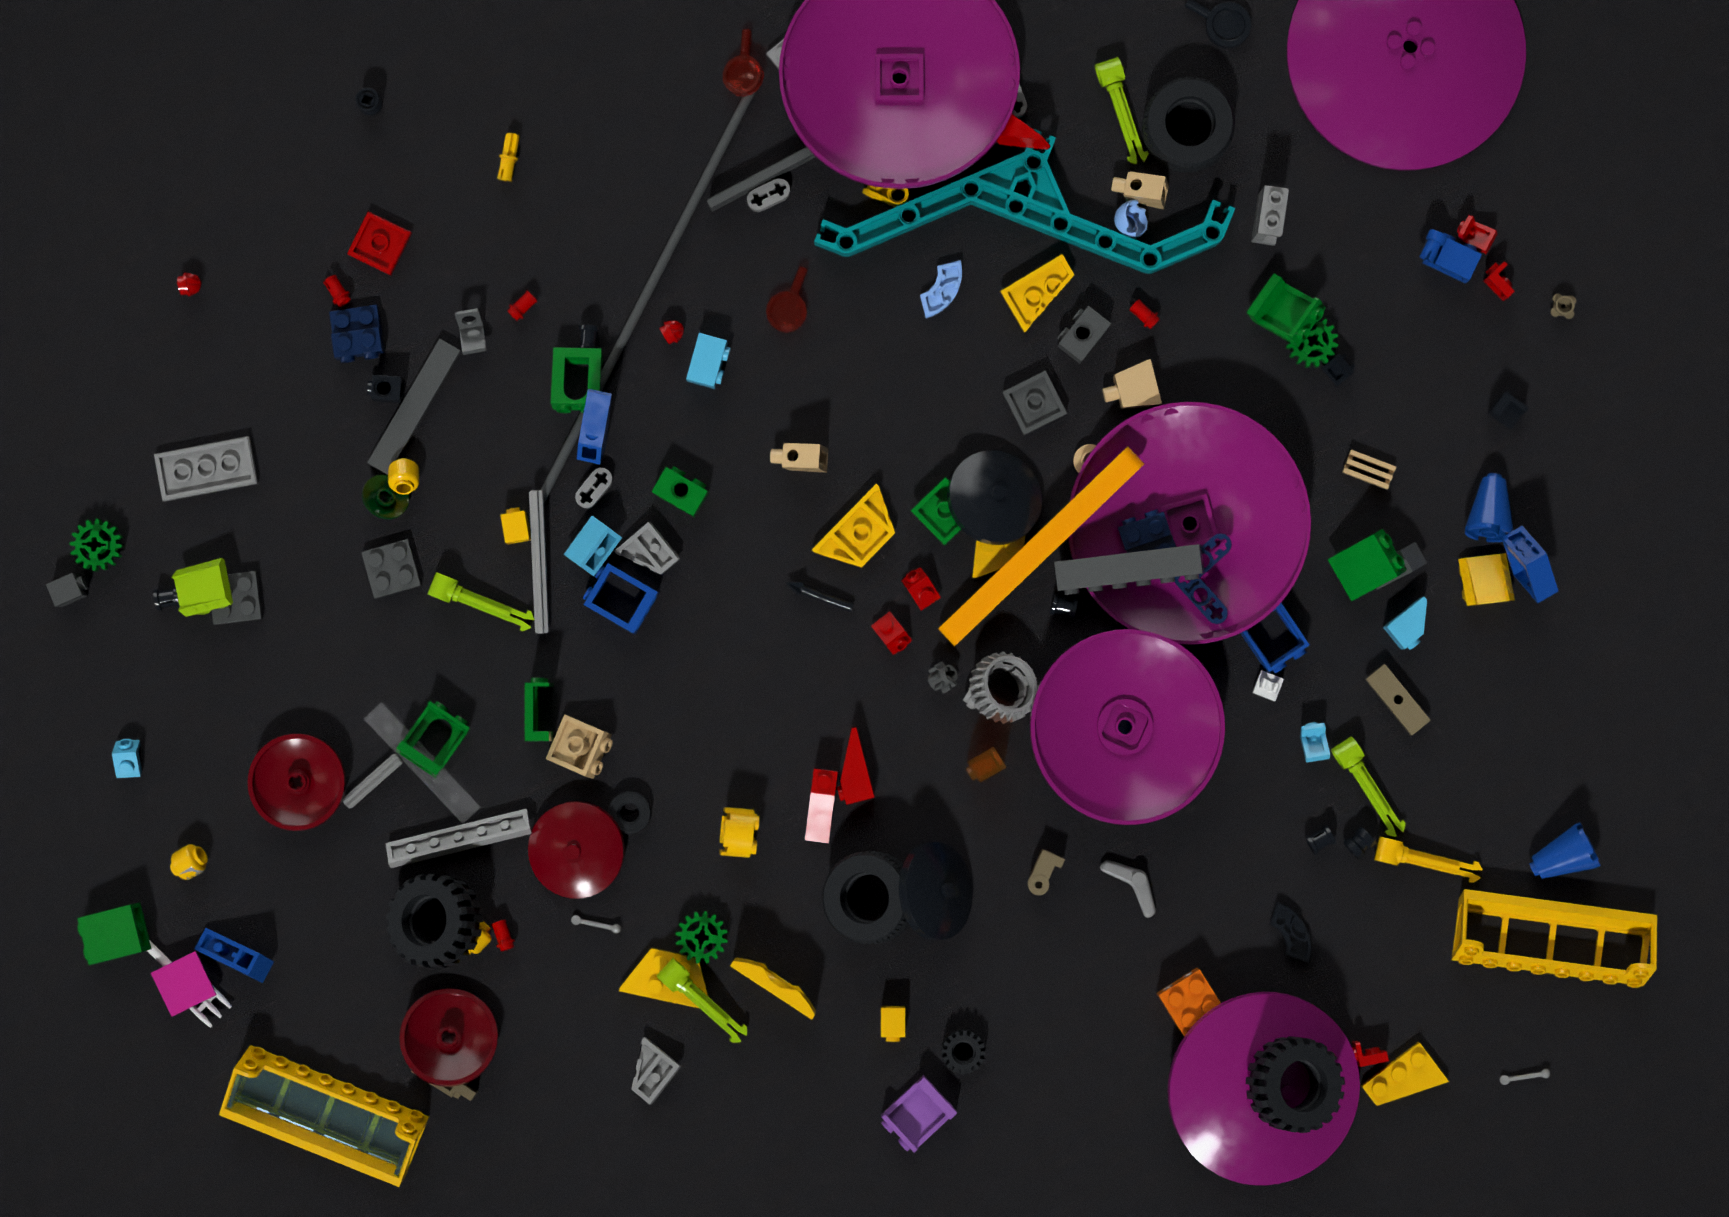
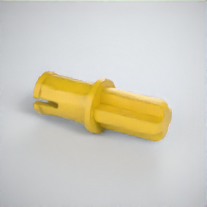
[497,133,520,182]

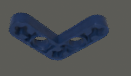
[1175,534,1232,624]

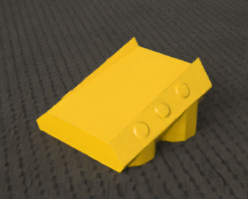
[1458,553,1515,606]

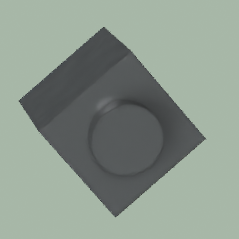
[46,573,88,607]

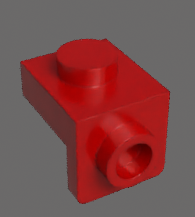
[1457,215,1497,254]
[901,568,941,611]
[871,611,912,655]

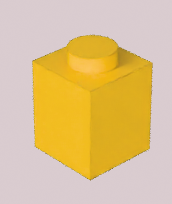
[500,507,531,545]
[881,1006,905,1042]

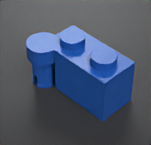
[1419,229,1482,283]

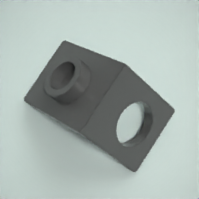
[455,308,487,355]

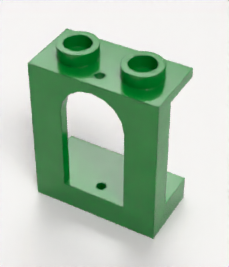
[551,347,603,413]
[525,678,554,741]
[396,701,470,779]

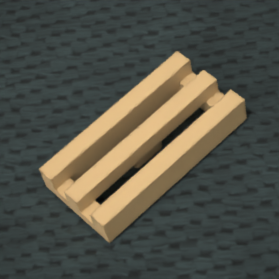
[1342,449,1396,490]

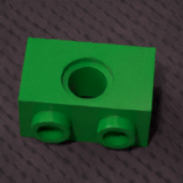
[652,466,709,518]

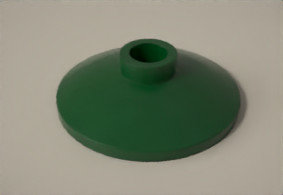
[362,475,409,519]

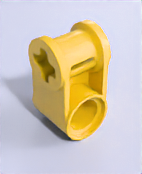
[862,185,909,208]

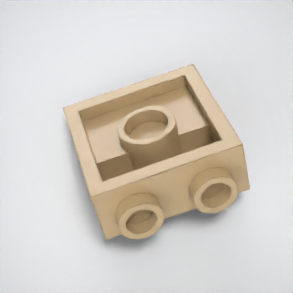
[546,714,613,779]

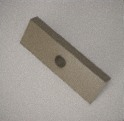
[1365,664,1431,735]

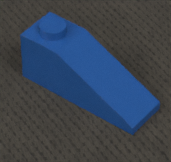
[194,928,274,983]

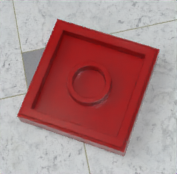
[347,211,412,276]

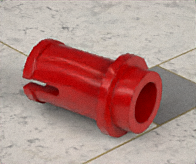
[323,275,351,307]
[507,291,538,321]
[1129,299,1160,329]
[491,919,515,952]

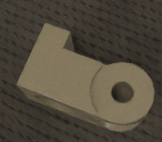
[1028,848,1065,896]

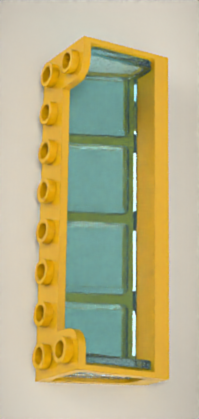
[219,1045,429,1187]

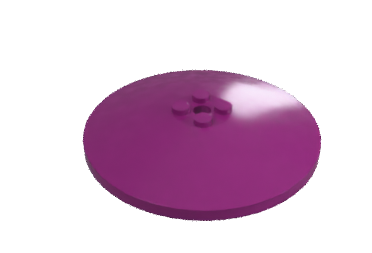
[1030,629,1225,825]
[1168,992,1360,1185]

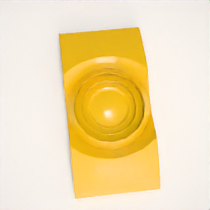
[730,958,816,1020]

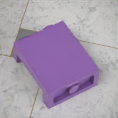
[881,1075,957,1153]

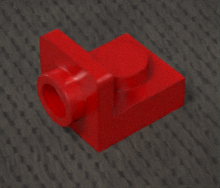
[1483,261,1515,301]
[1352,1041,1389,1067]

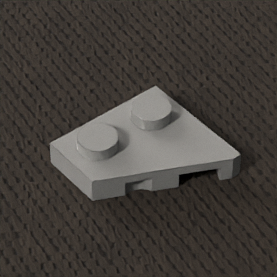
[614,522,681,574]
[631,1037,681,1105]

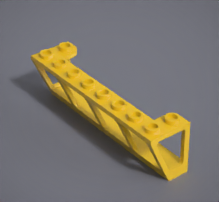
[1451,889,1657,988]

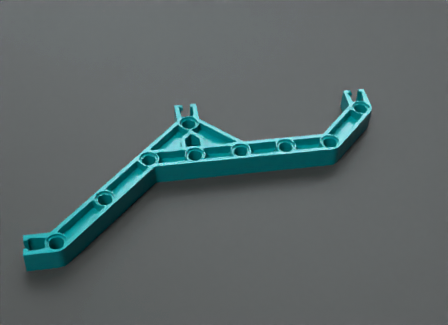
[814,129,1235,274]

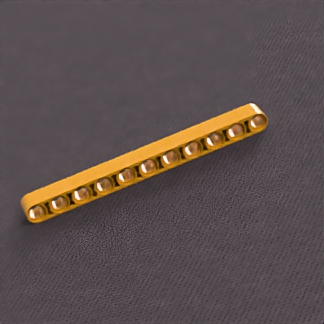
[938,447,1145,646]

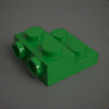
[911,477,961,546]

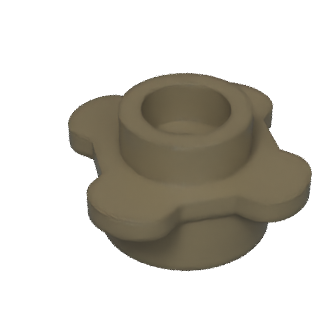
[1550,293,1576,319]

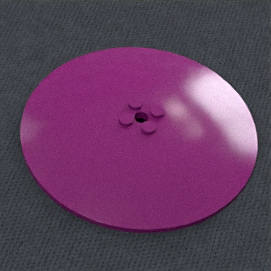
[779,0,1020,189]
[1287,0,1526,170]
[1069,402,1311,645]

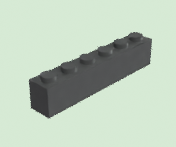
[1054,544,1205,595]

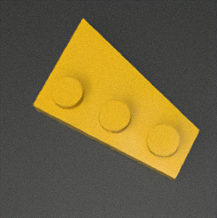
[1000,254,1074,332]
[1361,1042,1449,1106]

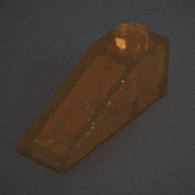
[966,746,1007,782]

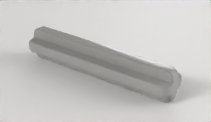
[342,754,402,809]

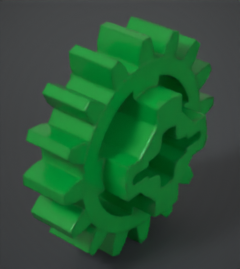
[1285,318,1338,368]
[69,519,124,571]
[675,911,728,964]

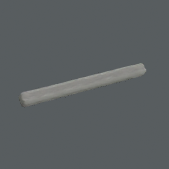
[529,490,549,634]

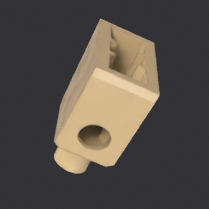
[1111,172,1169,209]
[1102,359,1162,409]
[770,443,828,473]

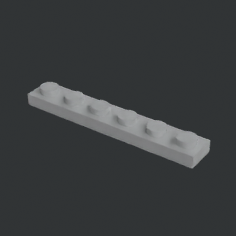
[386,809,532,868]

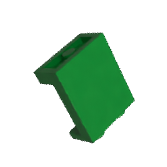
[1246,273,1326,347]
[1327,529,1406,601]
[77,902,152,965]

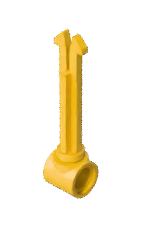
[1374,836,1483,883]

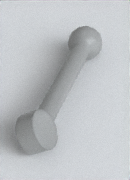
[571,915,621,933]
[1499,1069,1550,1085]

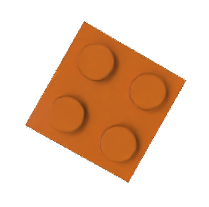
[1156,968,1221,1037]

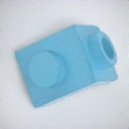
[1300,722,1330,763]
[112,739,142,778]

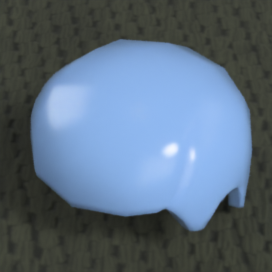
[1114,200,1148,239]

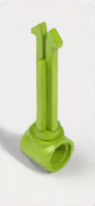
[1095,57,1149,165]
[427,572,534,631]
[1331,736,1406,837]
[656,958,747,1043]

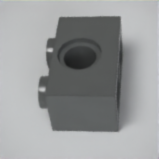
[1058,306,1111,364]

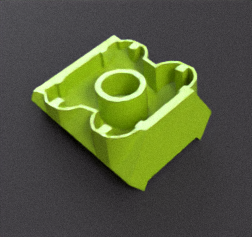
[171,558,233,617]

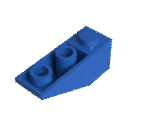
[577,389,612,465]

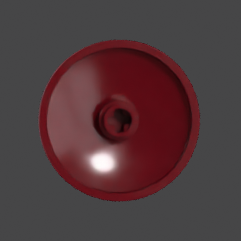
[248,734,346,831]
[528,801,625,899]
[400,989,498,1087]

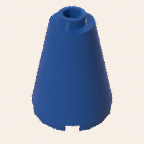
[1465,473,1514,542]
[1529,822,1601,879]

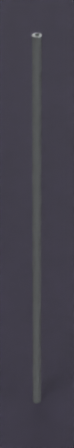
[541,79,759,503]

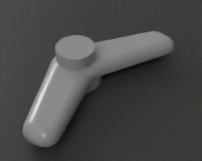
[1100,860,1156,918]

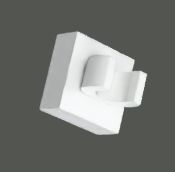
[1252,670,1284,701]

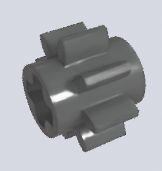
[928,661,958,694]

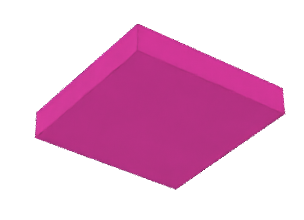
[151,951,217,1017]

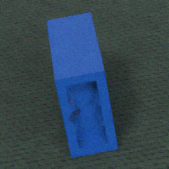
[1501,526,1559,603]
[583,563,659,634]
[1240,603,1310,673]

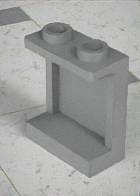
[1251,185,1289,246]

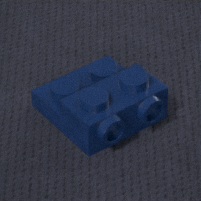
[329,305,385,363]
[1118,509,1177,553]

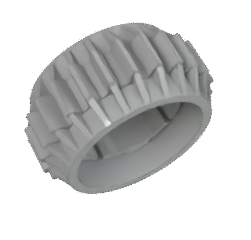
[969,652,1038,724]

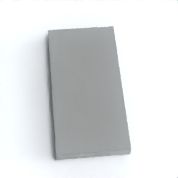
[154,436,259,502]

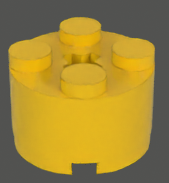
[719,807,759,858]

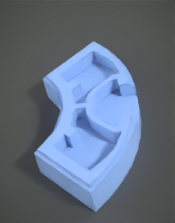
[920,260,962,319]

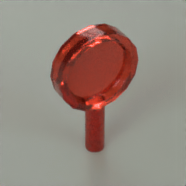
[723,29,764,97]
[766,266,808,333]

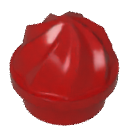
[177,272,201,297]
[659,321,684,344]

